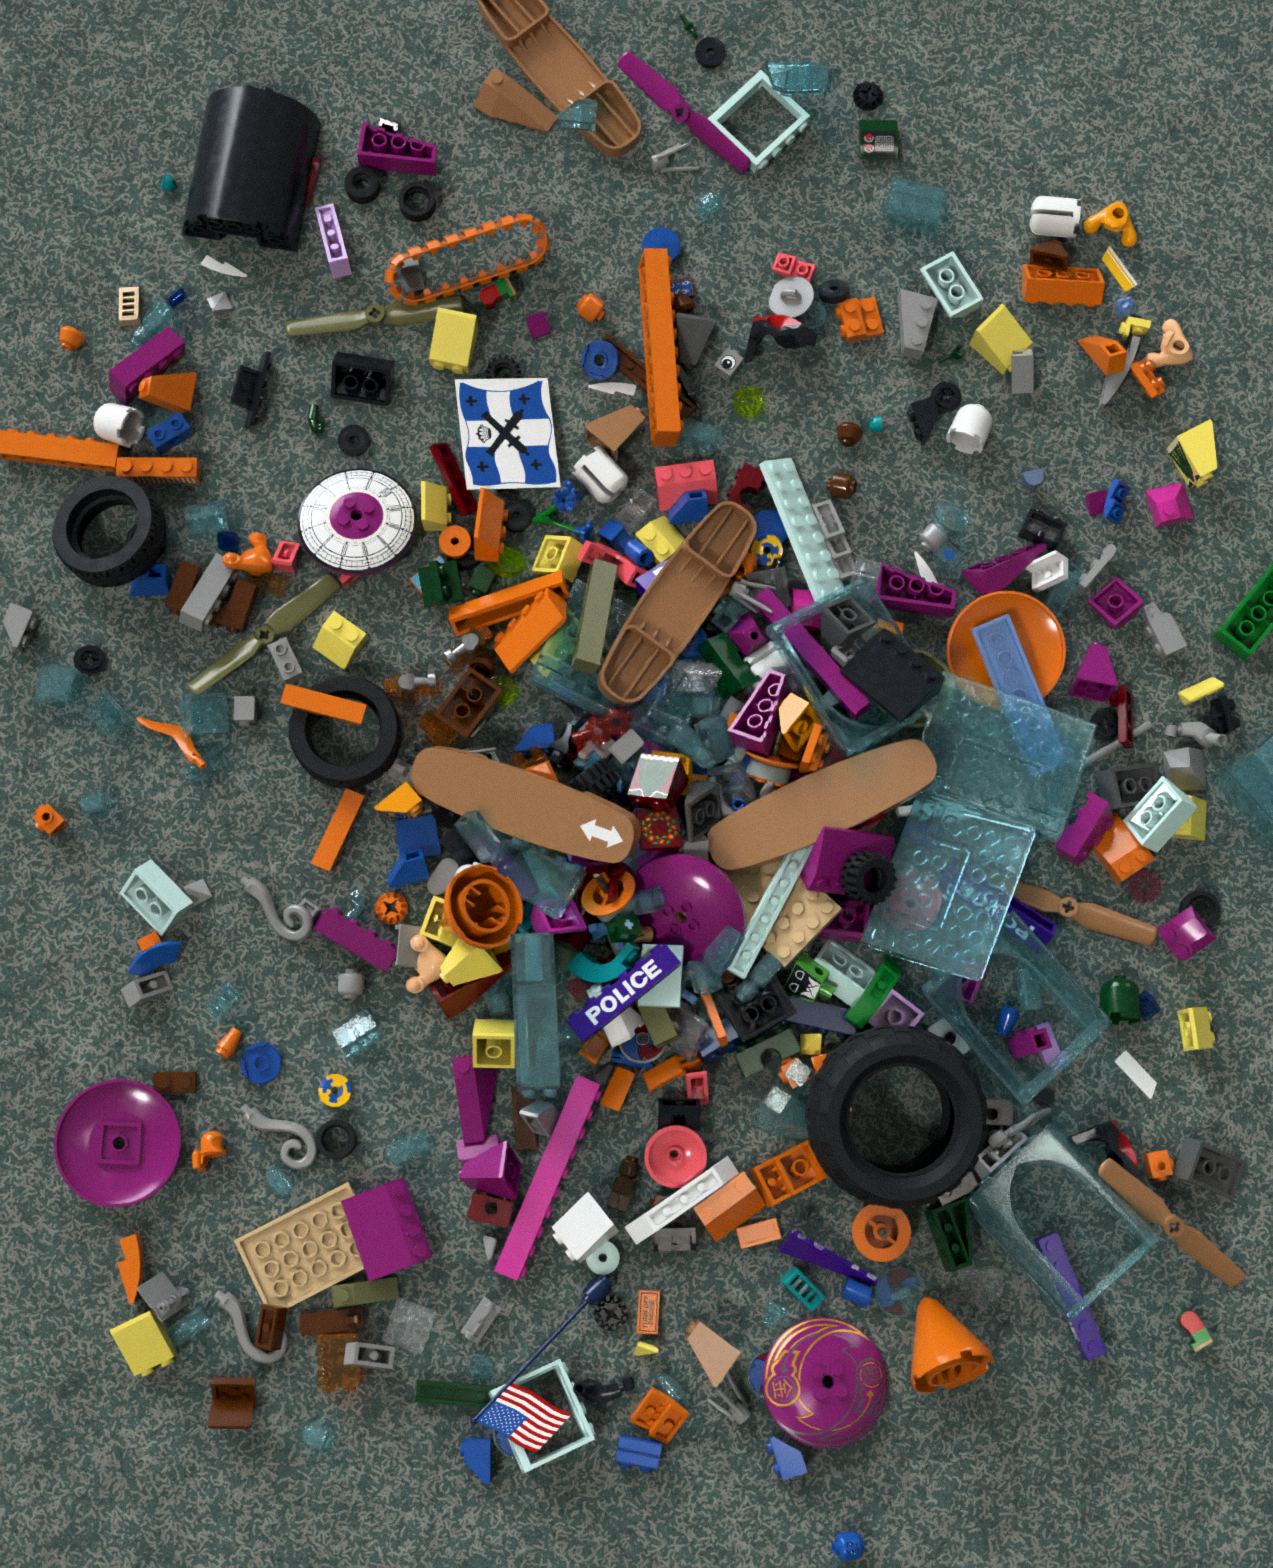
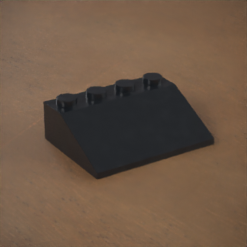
[840,628,946,723]
[702,949,797,1046]

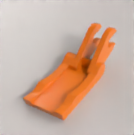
[642,1051,704,1093]

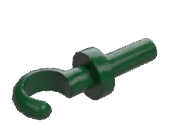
[680,14,698,40]

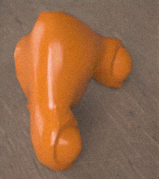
[222,532,273,576]

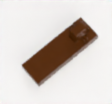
[299,1307,365,1336]

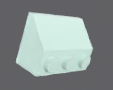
[920,251,983,318]
[1123,776,1197,853]
[120,859,193,936]
[814,939,876,1006]

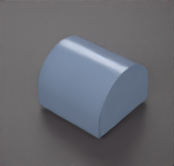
[1020,468,1044,491]

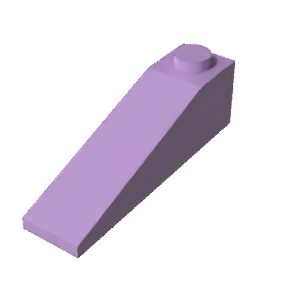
[315,203,352,279]

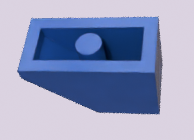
[460,1437,491,1484]

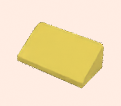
[1178,677,1224,706]

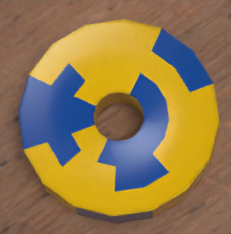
[751,533,783,566]
[318,1074,352,1107]

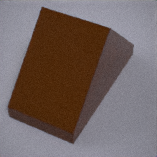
[1030,238,1068,272]

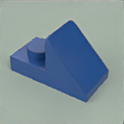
[597,519,633,555]

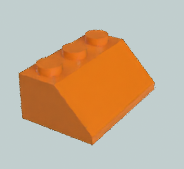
[474,488,508,562]
[692,1171,767,1242]

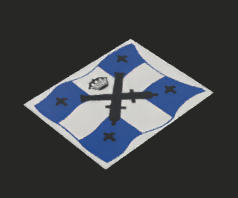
[455,378,561,490]

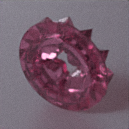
[1127,870,1161,903]

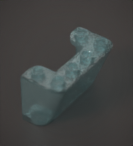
[492,837,587,919]

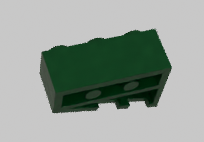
[698,631,762,699]
[924,1197,972,1272]

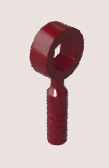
[604,861,626,901]

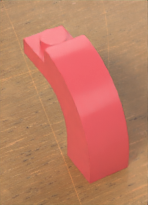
[577,540,648,588]

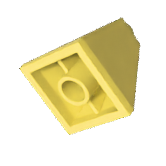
[439,939,503,986]

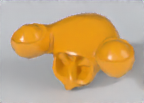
[1084,201,1137,247]

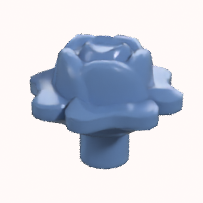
[1115,296,1136,318]

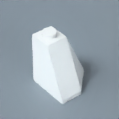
[586,983,645,1048]

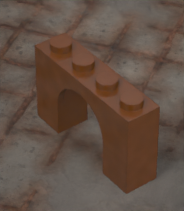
[165,560,260,634]

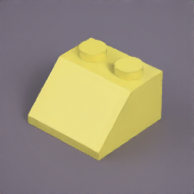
[421,481,452,531]
[635,515,685,566]
[531,535,583,583]
[312,611,368,671]
[1171,795,1207,841]
[1178,1007,1215,1052]

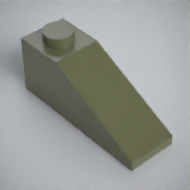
[332,1277,400,1308]

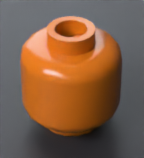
[576,293,606,323]
[733,552,757,580]

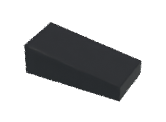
[1026,1087,1054,1104]

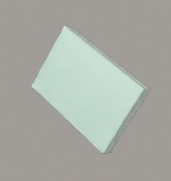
[638,944,684,1008]

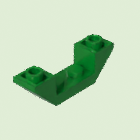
[844,955,902,1029]

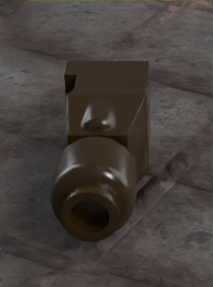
[607,1155,640,1212]

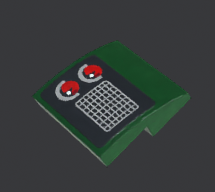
[858,120,898,159]

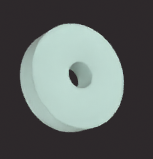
[586,1241,620,1275]

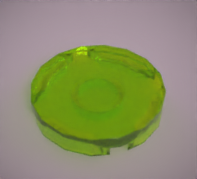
[485,546,526,578]

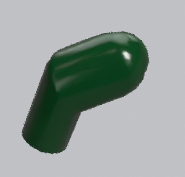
[307,404,324,434]

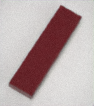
[429,442,478,516]

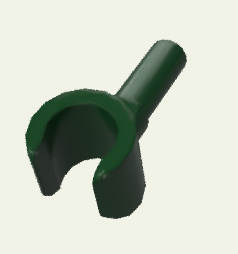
[937,345,966,364]

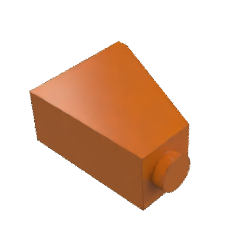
[139,372,197,414]

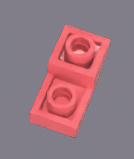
[772,252,816,284]

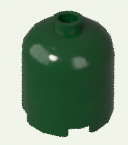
[1099,975,1141,1025]

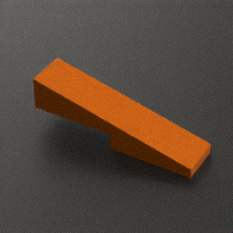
[280,683,367,726]
[311,788,365,871]

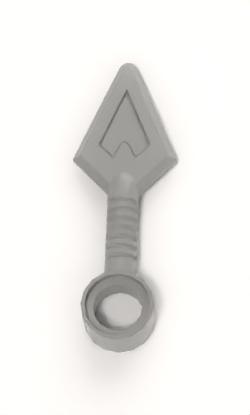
[987,1108,1051,1149]

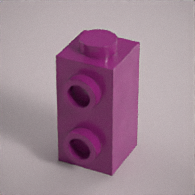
[1007,1026,1052,1059]

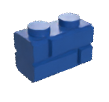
[615,1434,662,1473]

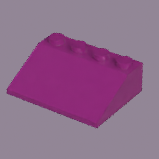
[799,826,895,895]
[341,1177,433,1282]

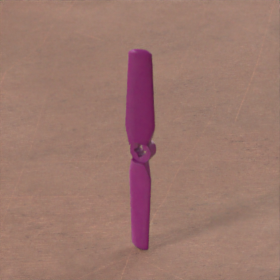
[617,51,750,173]

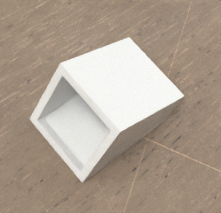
[552,1192,619,1263]

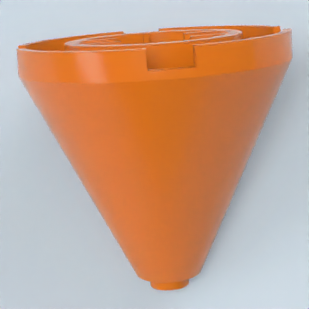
[441,865,523,949]
[910,1297,994,1393]

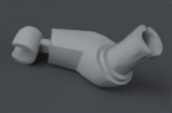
[1165,722,1227,747]

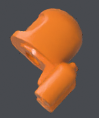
[192,1131,227,1172]

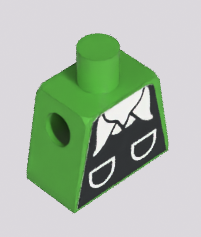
[784,952,835,1002]

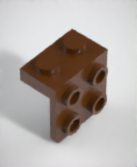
[208,1377,257,1429]

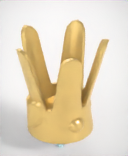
[625,926,654,944]

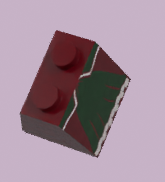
[627,753,689,810]

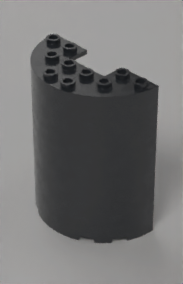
[182,85,321,252]

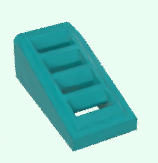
[780,1266,826,1312]

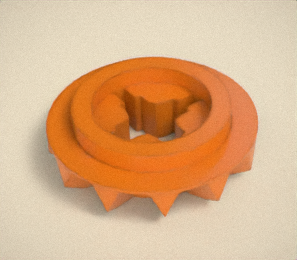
[375,892,408,925]

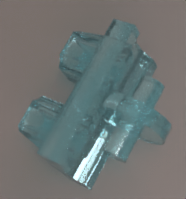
[167,1306,211,1347]

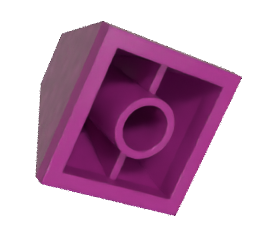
[716,611,769,660]
[1067,642,1117,703]
[459,1141,521,1200]

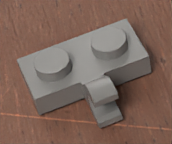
[575,719,615,763]

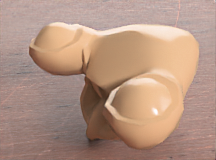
[1144,319,1193,369]
[406,934,447,994]

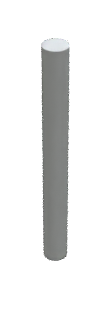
[1081,720,1152,767]

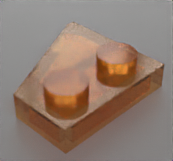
[418,709,461,747]

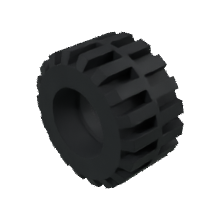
[565,758,620,796]
[839,850,897,906]

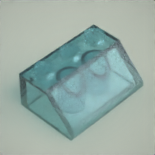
[764,60,833,97]

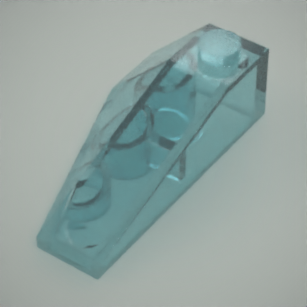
[751,1085,808,1140]

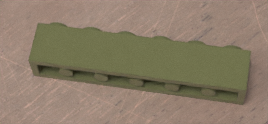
[571,558,619,675]
[606,934,681,1049]

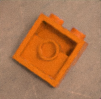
[835,297,884,343]
[1130,359,1166,402]
[799,724,831,775]

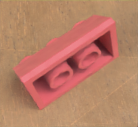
[654,459,718,512]

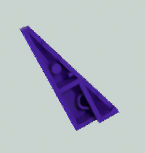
[778,1229,880,1287]

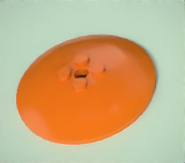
[946,591,1066,711]

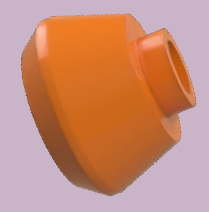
[59,326,86,351]

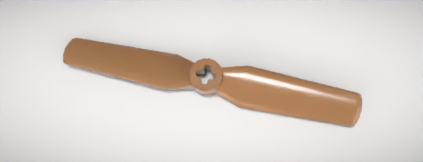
[979,871,1158,946]
[1098,1158,1245,1287]

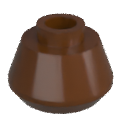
[672,292,695,317]
[837,422,863,447]
[469,653,495,679]

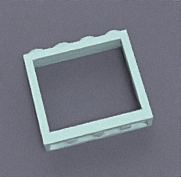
[708,70,810,173]
[488,1359,595,1474]

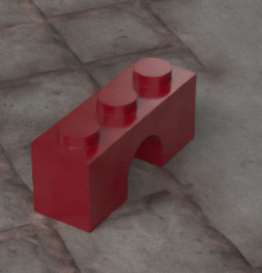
[726,464,765,512]

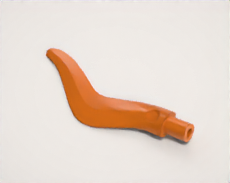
[136,716,207,770]

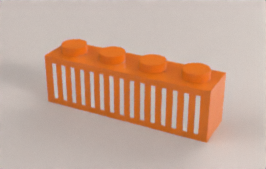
[116,457,201,484]

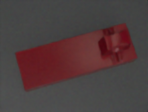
[1109,685,1133,749]

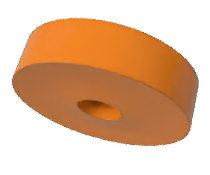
[439,525,471,559]

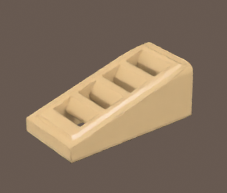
[119,287,141,326]

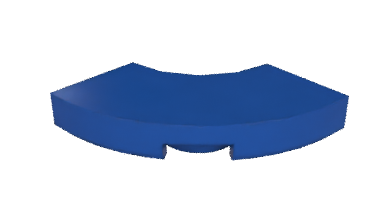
[128,941,181,977]

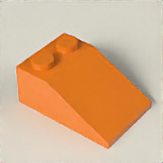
[1092,812,1155,884]

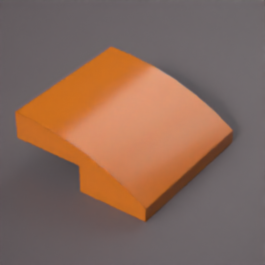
[630,1387,689,1445]

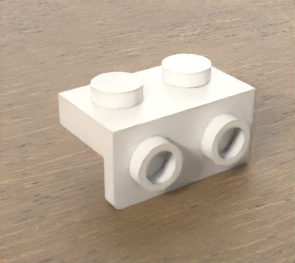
[1025,550,1068,593]

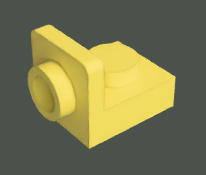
[1119,316,1151,341]

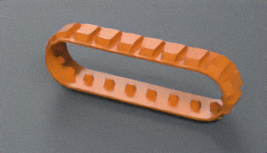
[384,213,550,306]

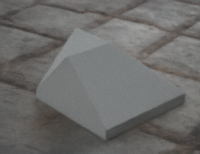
[1163,747,1207,791]

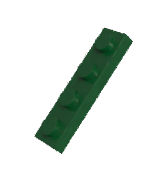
[415,1379,500,1408]

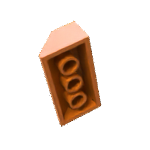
[1022,264,1105,307]
[494,587,566,674]

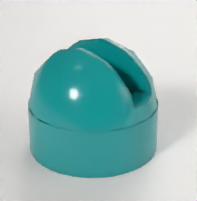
[160,174,176,192]
[869,416,883,432]

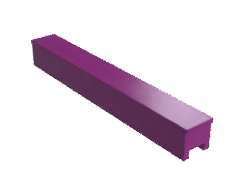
[752,587,871,721]

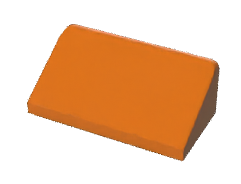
[600,1066,635,1112]

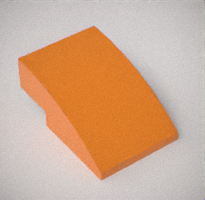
[749,1140,827,1207]

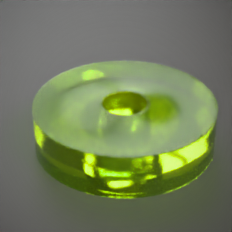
[733,386,765,418]
[490,675,517,708]

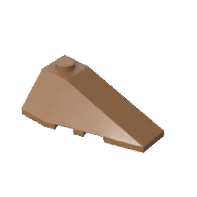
[474,67,558,133]

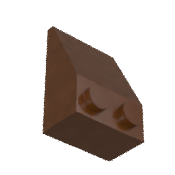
[434,667,505,739]

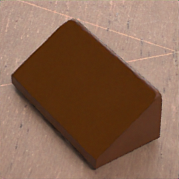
[254,1304,287,1351]

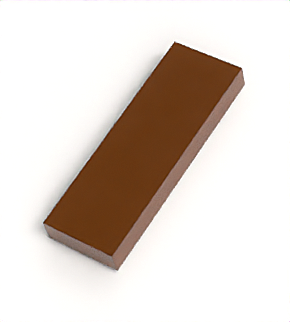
[512,1087,537,1151]

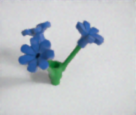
[532,479,594,545]

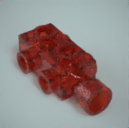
[571,706,633,748]

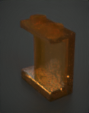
[316,1332,361,1392]

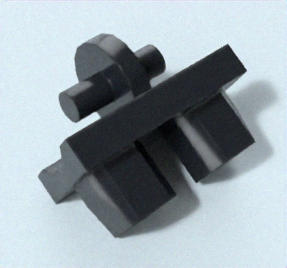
[1206,695,1241,734]

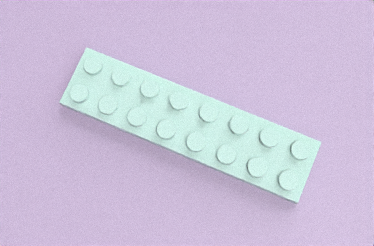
[759,458,848,608]

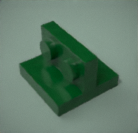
[417,560,465,608]

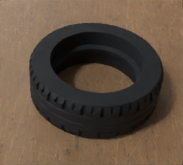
[52,476,167,587]
[289,675,402,789]

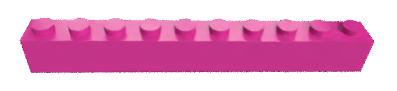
[494,1075,602,1281]

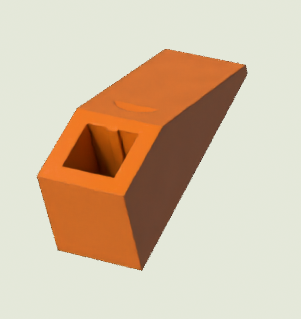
[1078,335,1127,376]

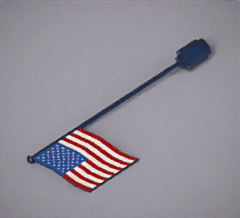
[470,1274,613,1453]

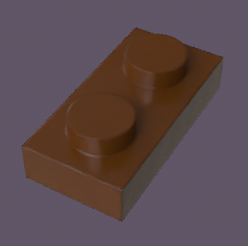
[153,1072,197,1094]

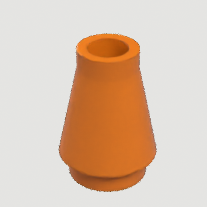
[215,1027,243,1060]

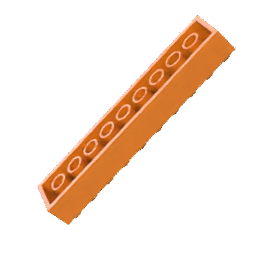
[638,248,684,447]

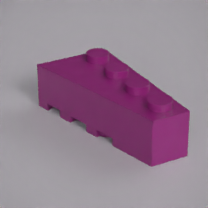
[357,121,438,176]
[109,326,185,406]
[872,562,956,618]

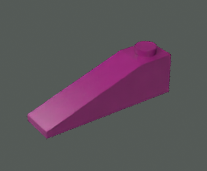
[961,543,1047,594]

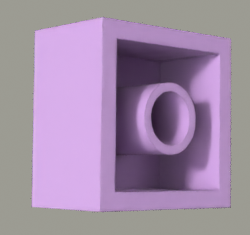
[867,989,925,1027]

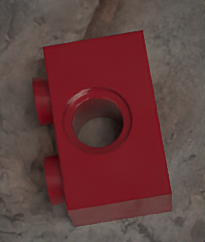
[467,1190,515,1228]

